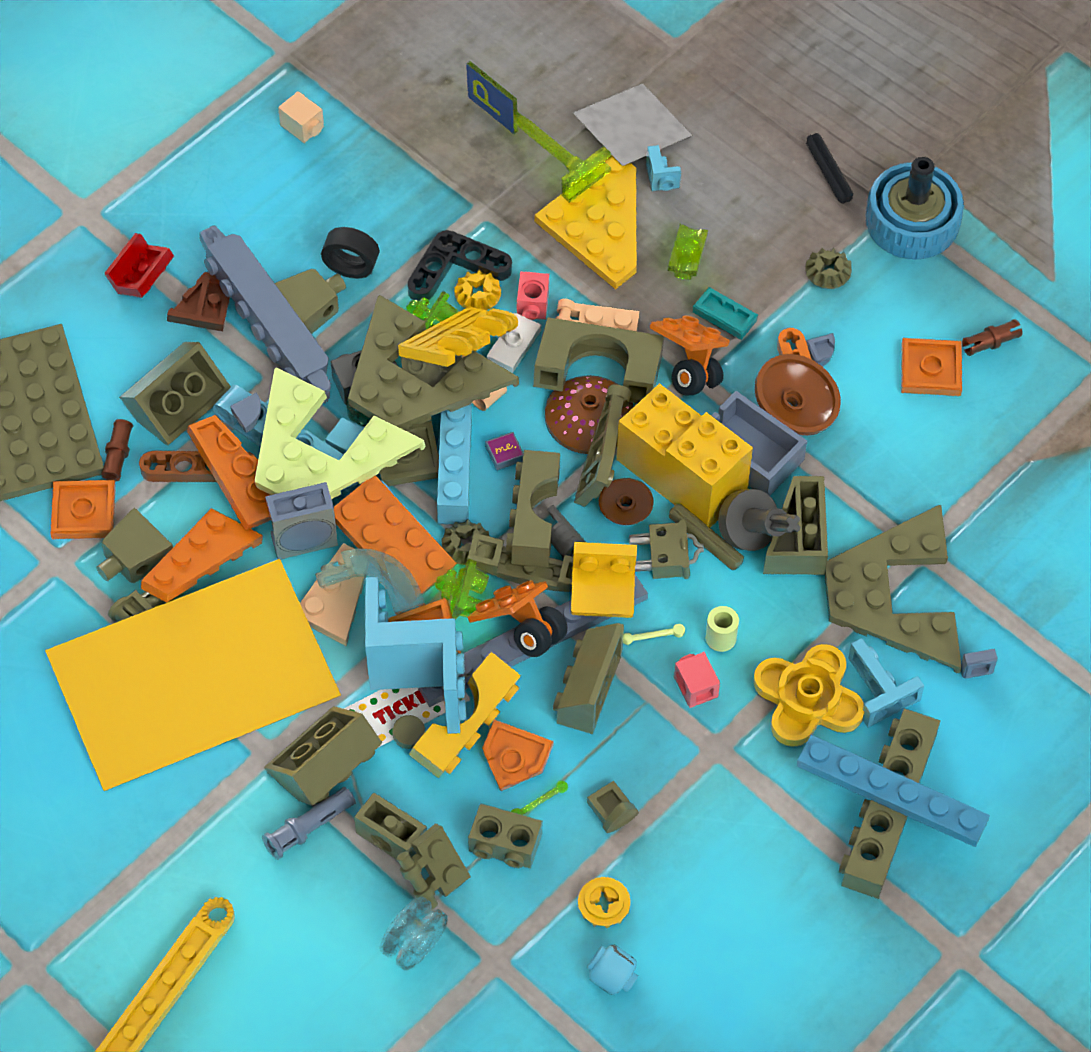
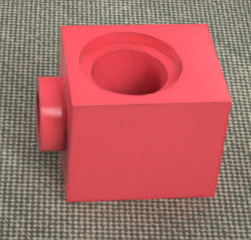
[517,271,549,320]
[674,652,720,708]

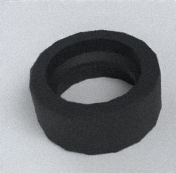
[321,227,380,279]

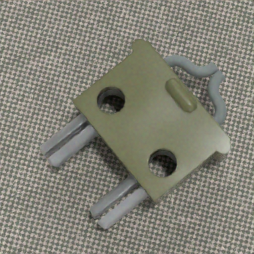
[629,520,704,579]

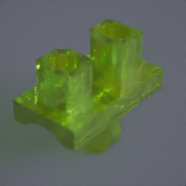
[668,224,708,280]
[406,291,459,330]
[435,558,489,620]

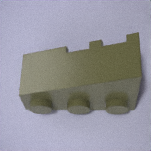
[763,476,828,575]

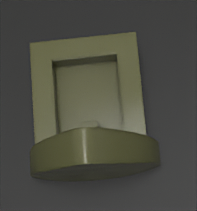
[587,781,639,833]

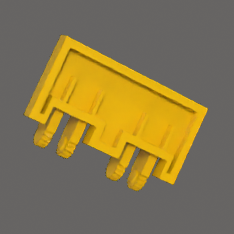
[398,307,519,367]

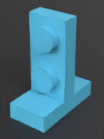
[848,638,924,728]

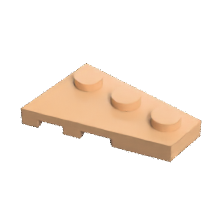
[300,543,370,646]

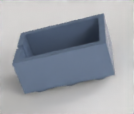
[711,391,807,496]

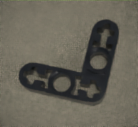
[408,230,512,303]

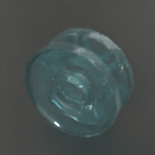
[380,896,448,971]

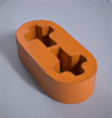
[777,328,811,359]

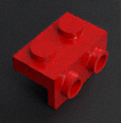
[105,233,174,298]

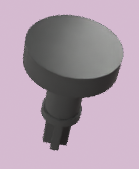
[718,489,801,551]

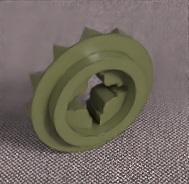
[805,248,852,289]
[442,519,489,565]

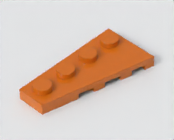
[187,415,271,531]
[141,508,263,602]

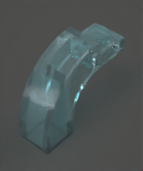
[315,549,426,615]

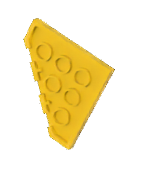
[534,155,637,290]

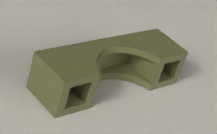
[506,450,560,567]

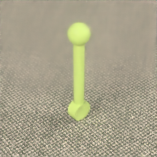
[623,624,685,645]

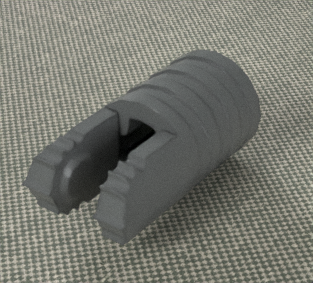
[547,505,587,558]

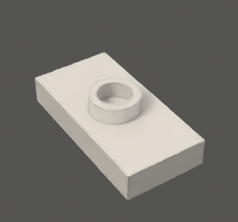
[487,313,541,373]

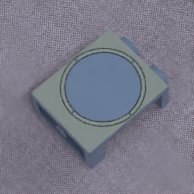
[266,482,338,559]

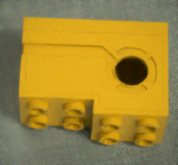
[616,383,753,528]

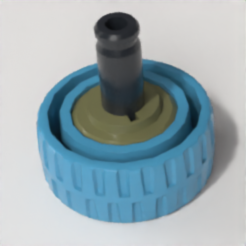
[865,157,964,260]

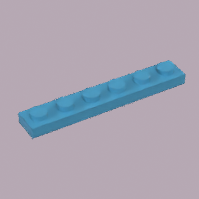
[797,735,990,847]

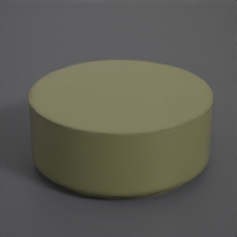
[393,715,425,749]

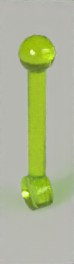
[511,780,568,815]

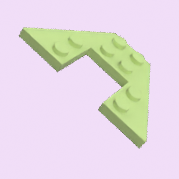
[255,367,426,499]

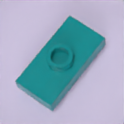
[692,287,758,340]

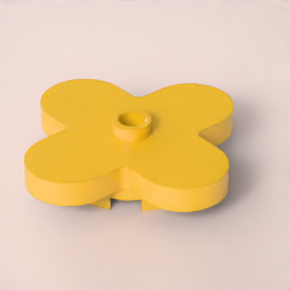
[754,644,864,746]

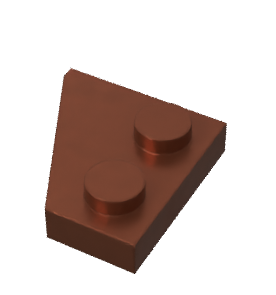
[167,272,230,331]

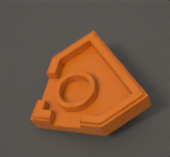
[482,719,554,791]

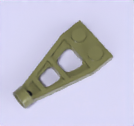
[574,385,631,507]

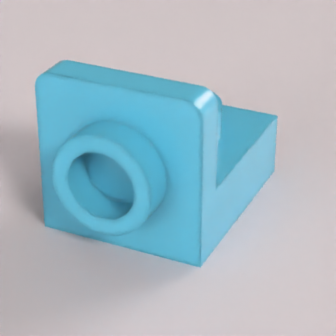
[646,145,681,191]

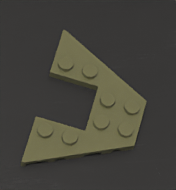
[348,295,519,430]
[825,505,961,673]

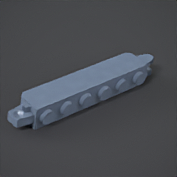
[199,225,331,404]

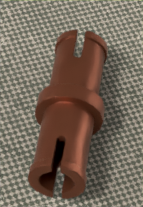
[962,319,1023,356]
[101,419,133,482]

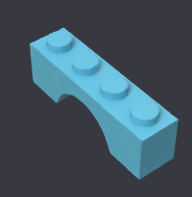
[437,403,472,524]

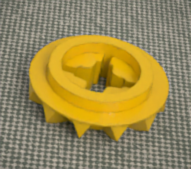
[454,269,501,310]
[578,877,631,929]

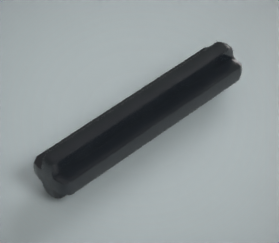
[806,133,853,204]

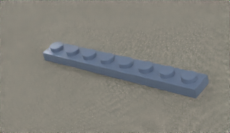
[418,575,648,707]

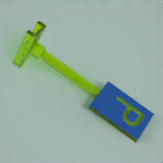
[466,61,611,202]

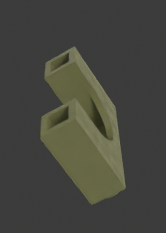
[533,317,664,404]

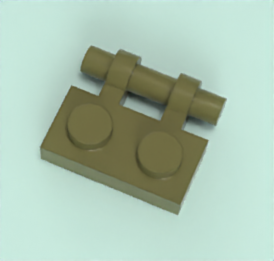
[397,823,471,910]

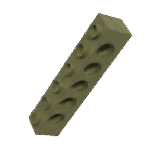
[839,708,940,899]

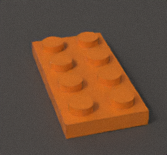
[334,475,457,605]

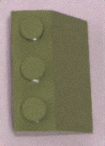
[119,342,231,445]
[553,623,624,734]
[264,706,382,806]

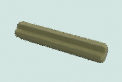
[669,503,744,570]

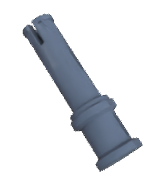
[262,787,356,860]

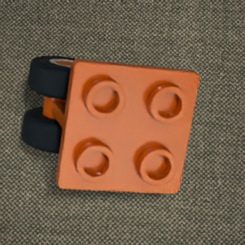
[650,315,730,396]
[467,580,568,657]

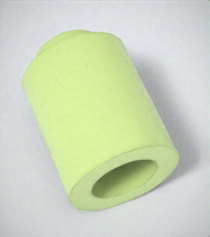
[705,606,739,652]

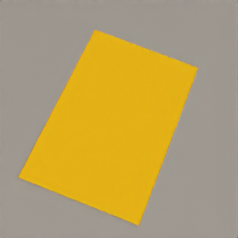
[45,559,341,791]

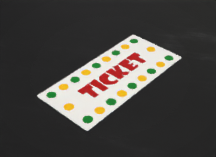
[344,688,470,748]

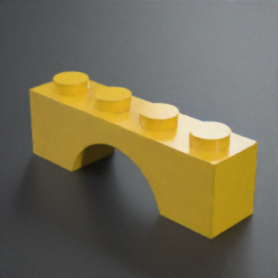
[409,652,521,779]

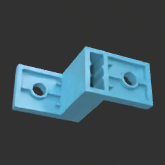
[365,577,466,734]

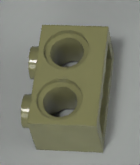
[468,803,543,869]

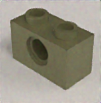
[354,793,427,860]

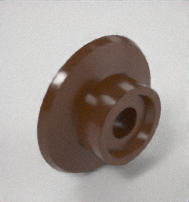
[599,478,654,525]

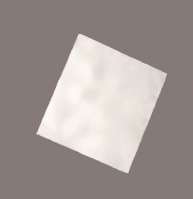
[573,83,692,166]

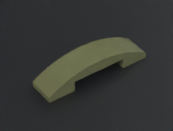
[467,533,573,592]

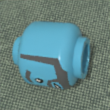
[587,945,638,995]

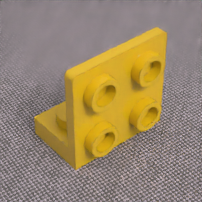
[571,542,637,618]

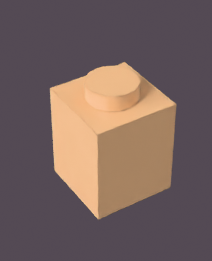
[278,91,324,143]

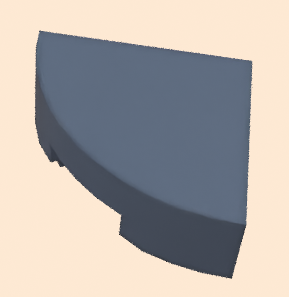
[806,333,835,367]
[230,392,261,433]

